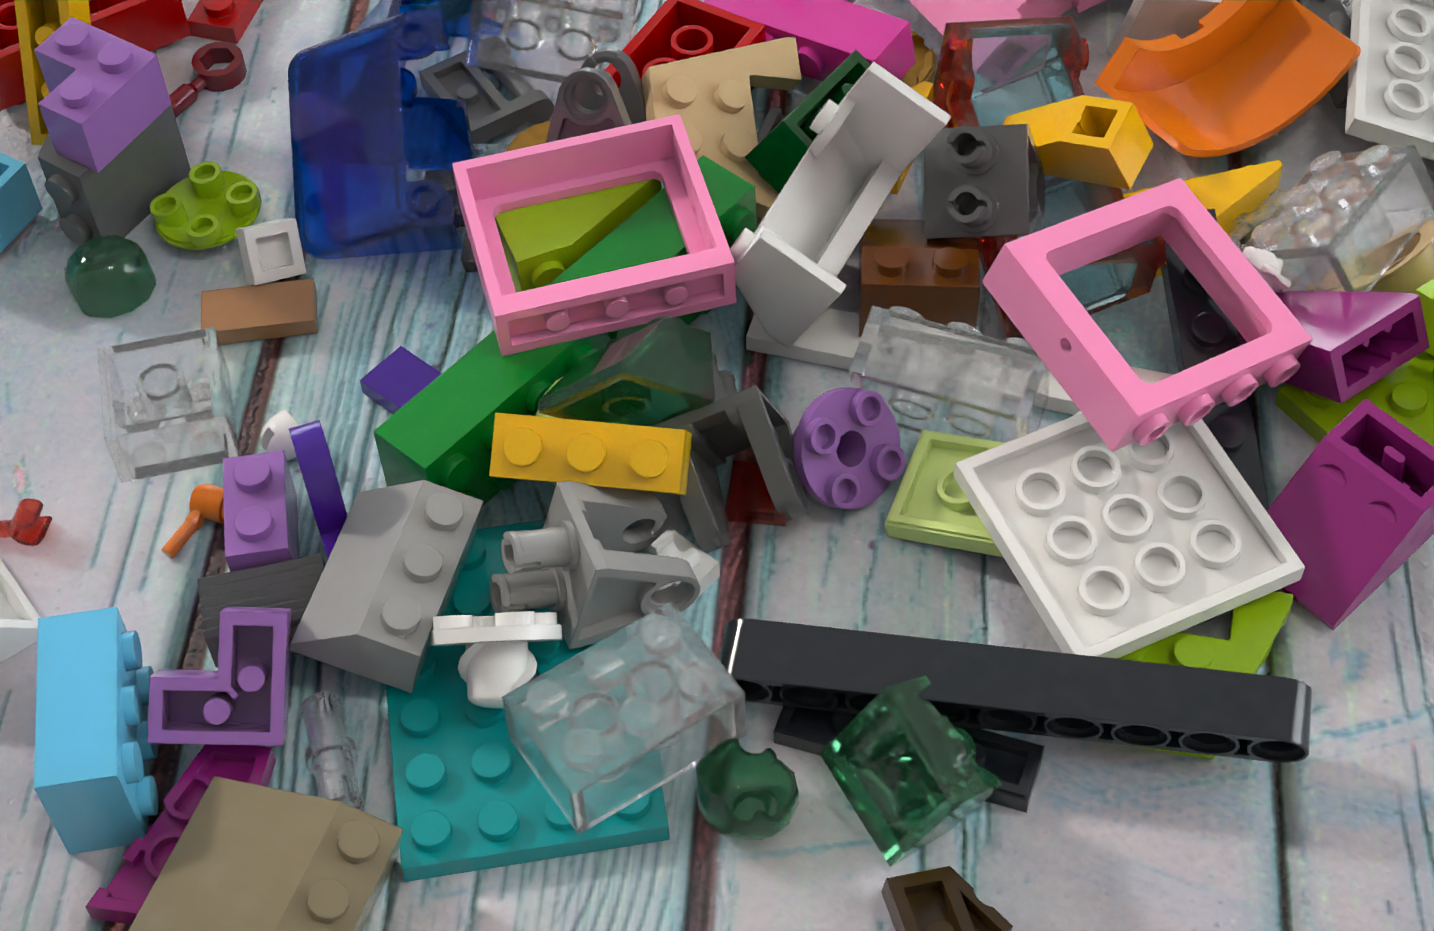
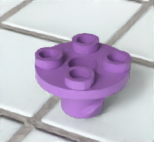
[793,387,906,510]

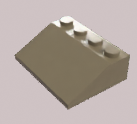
[128,776,403,931]

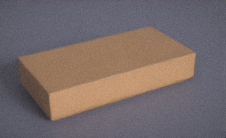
[201,278,318,346]

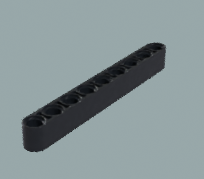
[715,619,1312,763]

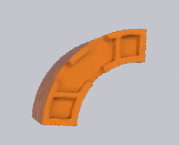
[1095,0,1361,157]

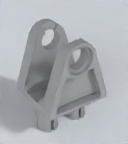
[489,481,701,649]

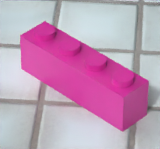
[703,0,916,81]

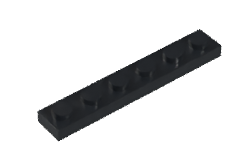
[1156,209,1269,511]

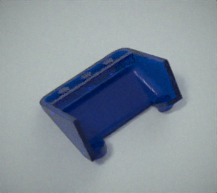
[288,8,463,260]

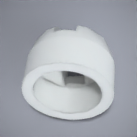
[260,409,299,461]

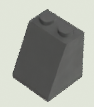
[38,105,191,254]

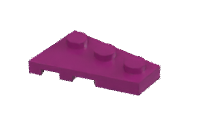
[85,744,276,925]

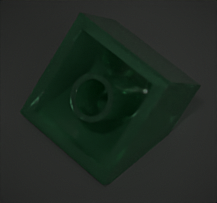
[538,316,715,427]

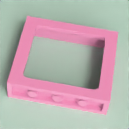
[452,114,737,356]
[982,178,1313,452]

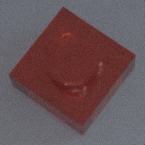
[725,460,786,527]

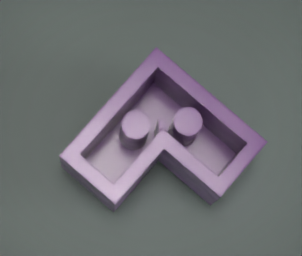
[34,17,171,173]
[147,607,292,746]

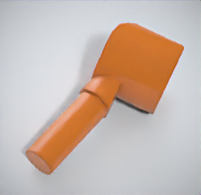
[161,484,224,559]

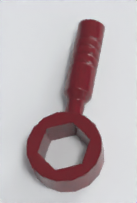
[169,41,247,118]

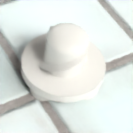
[430,611,562,708]

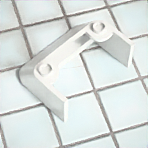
[730,61,951,348]

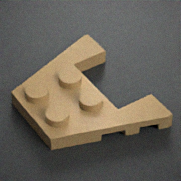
[642,37,801,218]

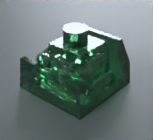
[819,676,1002,867]

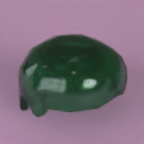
[64,234,156,318]
[696,738,799,840]

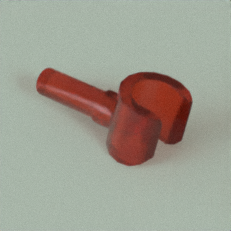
[0,498,52,546]

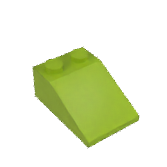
[495,179,662,293]

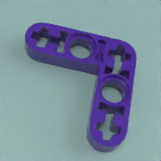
[289,420,347,560]

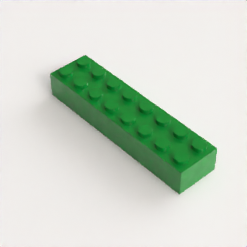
[373,155,757,507]

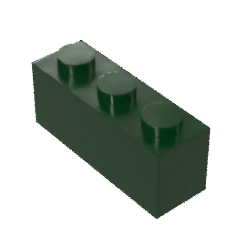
[745,49,870,193]

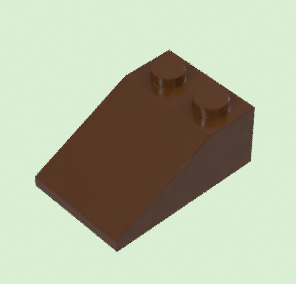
[859,219,980,341]

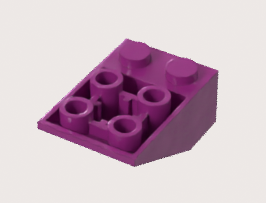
[1267,398,1434,630]

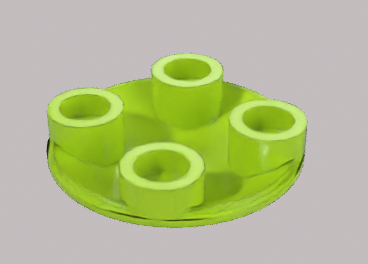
[150,161,262,250]

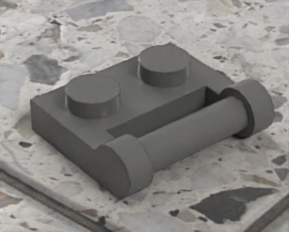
[419,39,554,148]

